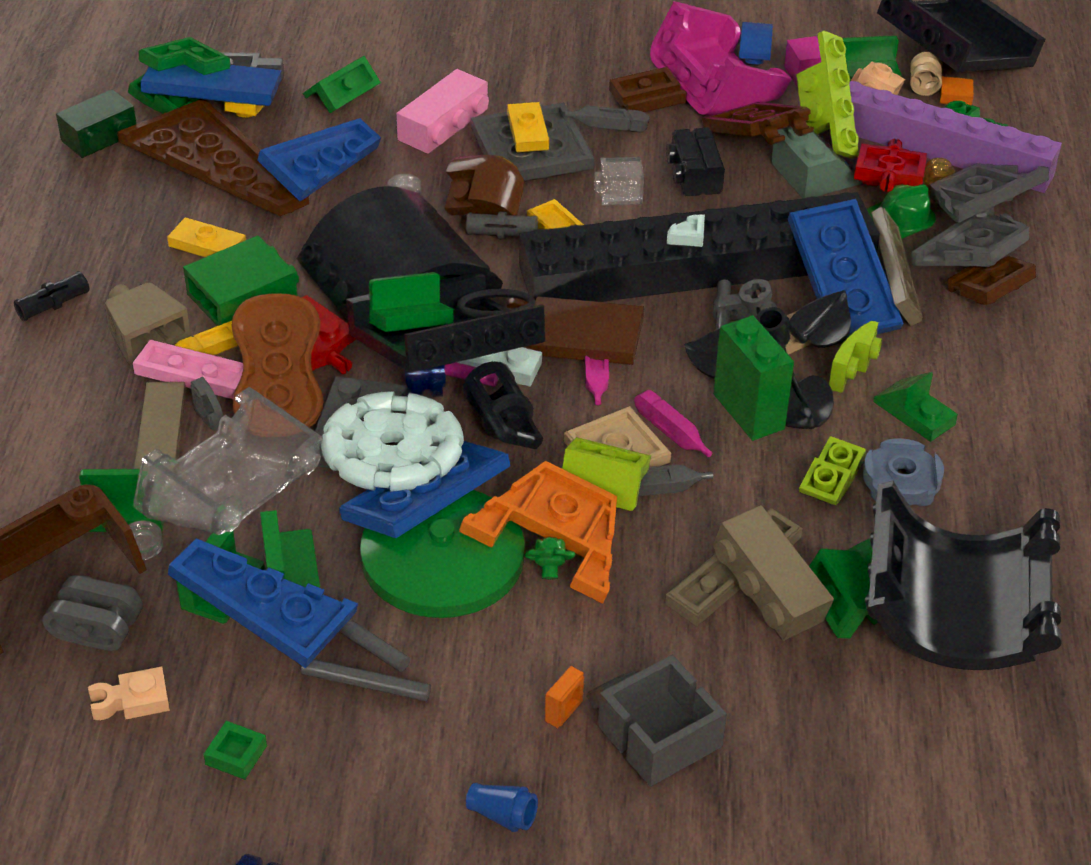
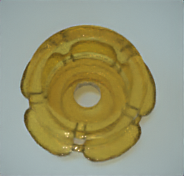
[923,158,956,185]

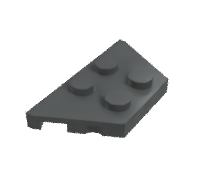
[930,163,1049,223]
[911,206,1029,267]

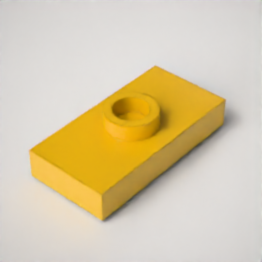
[507,102,549,152]
[167,217,246,257]

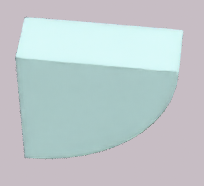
[667,215,705,247]

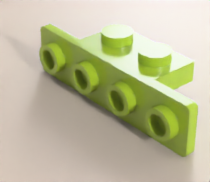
[796,30,859,159]

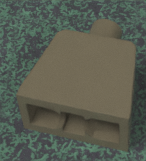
[105,283,191,364]

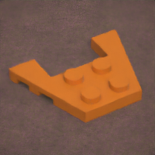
[459,461,617,604]

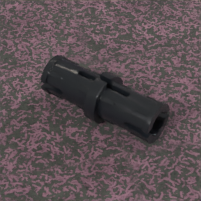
[13,271,90,321]

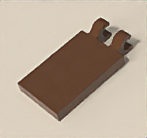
[702,102,814,145]
[507,296,644,365]

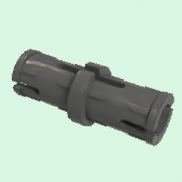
[466,211,538,239]

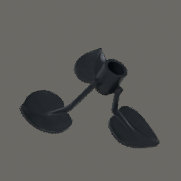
[684,290,851,429]

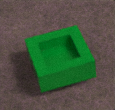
[203,721,267,780]

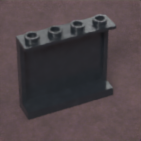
[877,0,1046,72]
[347,272,545,373]

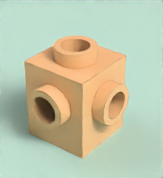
[851,61,905,95]

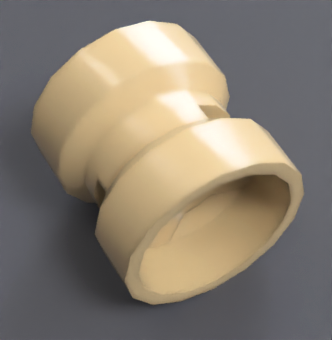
[910,52,942,96]

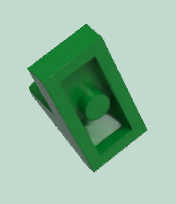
[873,372,958,442]

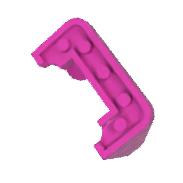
[650,1,792,116]

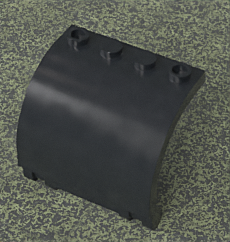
[297,186,503,321]
[865,480,1062,670]

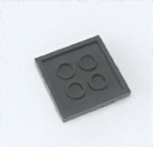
[471,102,594,181]

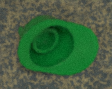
[867,184,936,239]

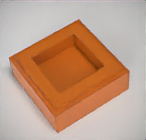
[940,76,974,105]
[545,666,584,729]

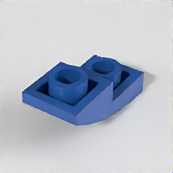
[739,22,773,64]

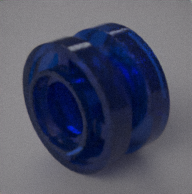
[405,365,446,397]

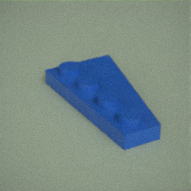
[257,118,381,201]
[168,538,358,668]

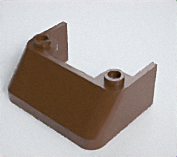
[0,485,147,655]

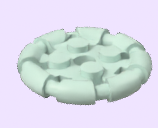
[321,391,464,492]

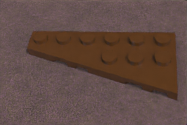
[117,99,309,217]

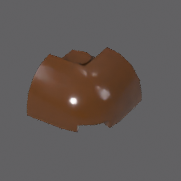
[445,154,524,216]

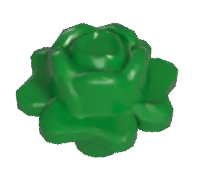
[525,537,575,580]

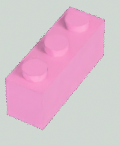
[396,69,489,154]

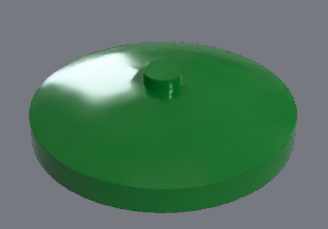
[360,490,525,618]

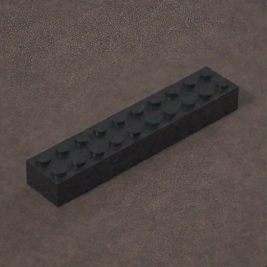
[519,192,880,302]

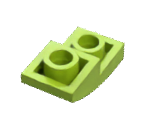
[829,321,882,393]
[799,436,866,505]

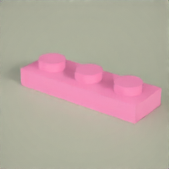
[133,340,243,399]

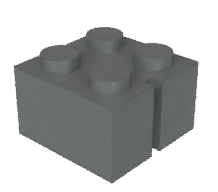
[598,654,727,787]

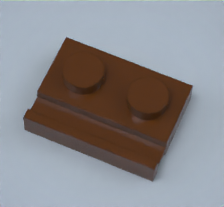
[609,67,687,112]
[948,256,1036,305]

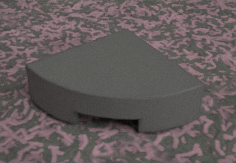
[191,377,226,431]

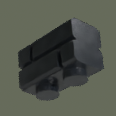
[666,127,725,196]

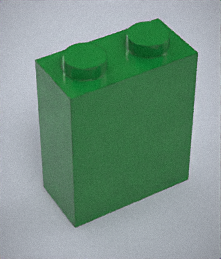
[183,235,299,326]
[713,315,794,441]

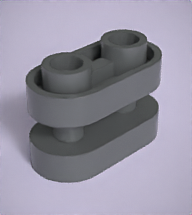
[42,575,143,651]

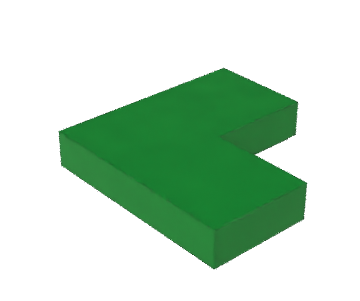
[139,37,230,75]

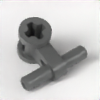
[713,279,777,330]

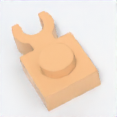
[88,666,170,720]

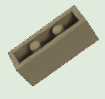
[713,505,834,641]

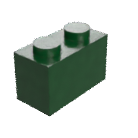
[56,89,137,158]

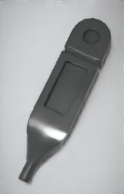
[563,106,650,132]
[638,465,713,496]

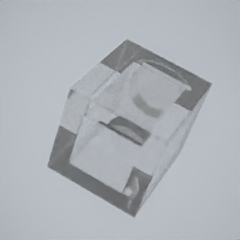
[594,157,644,205]

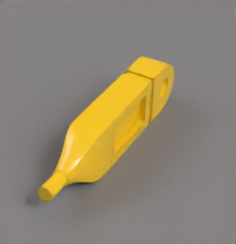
[175,321,238,355]

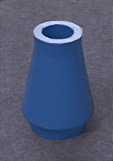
[466,783,538,832]

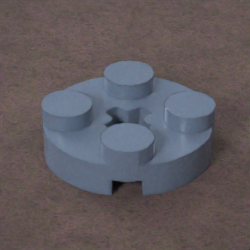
[863,438,944,506]

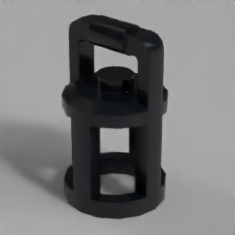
[463,361,543,449]

